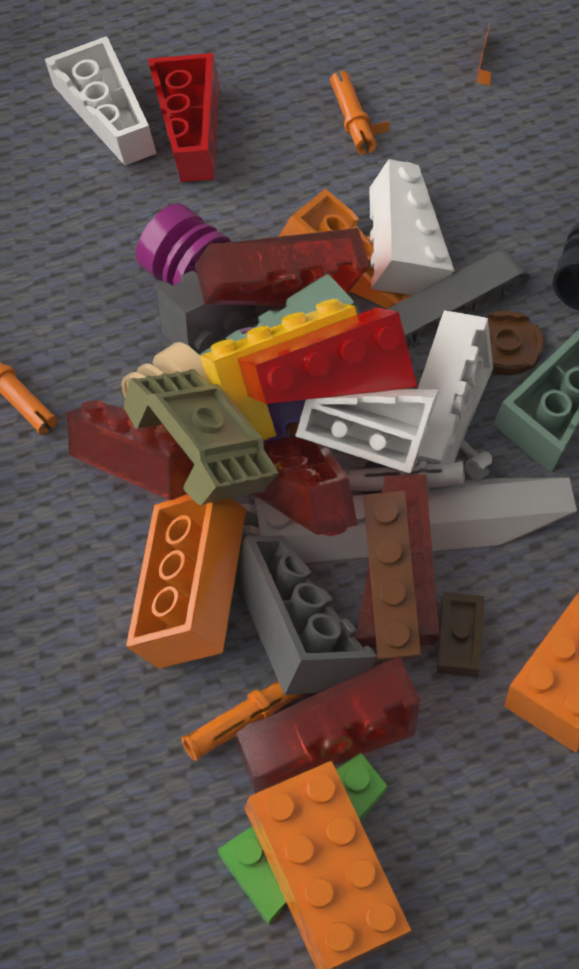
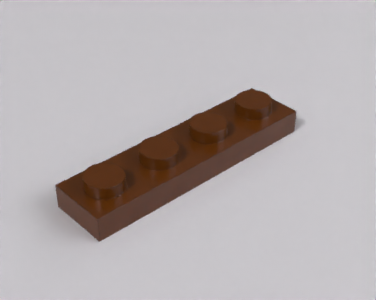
[363,491,421,662]

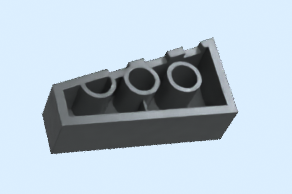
[157,236,300,353]
[235,535,377,695]

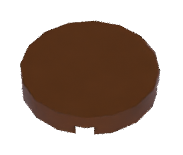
[485,310,545,375]

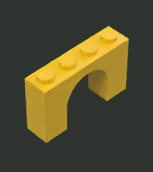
[200,299,357,441]

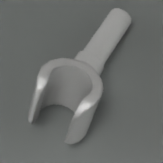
[460,439,492,481]

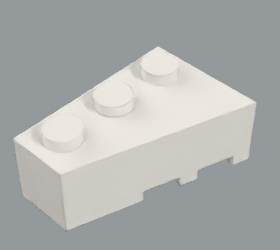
[296,389,440,474]

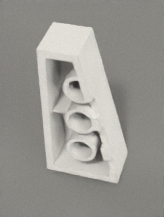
[44,36,157,165]
[369,159,454,295]
[416,310,493,465]

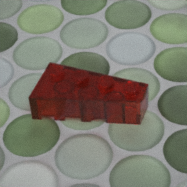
[66,400,195,501]

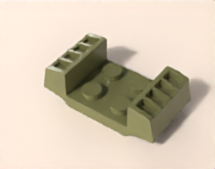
[123,369,279,506]

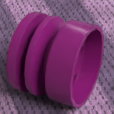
[136,203,233,286]

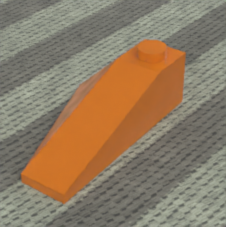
[276,188,412,309]

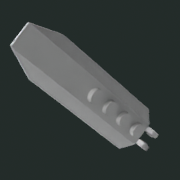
[240,478,577,563]

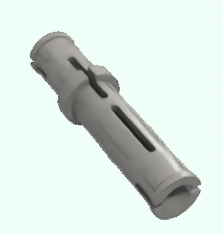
[344,460,465,494]

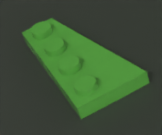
[218,753,387,925]

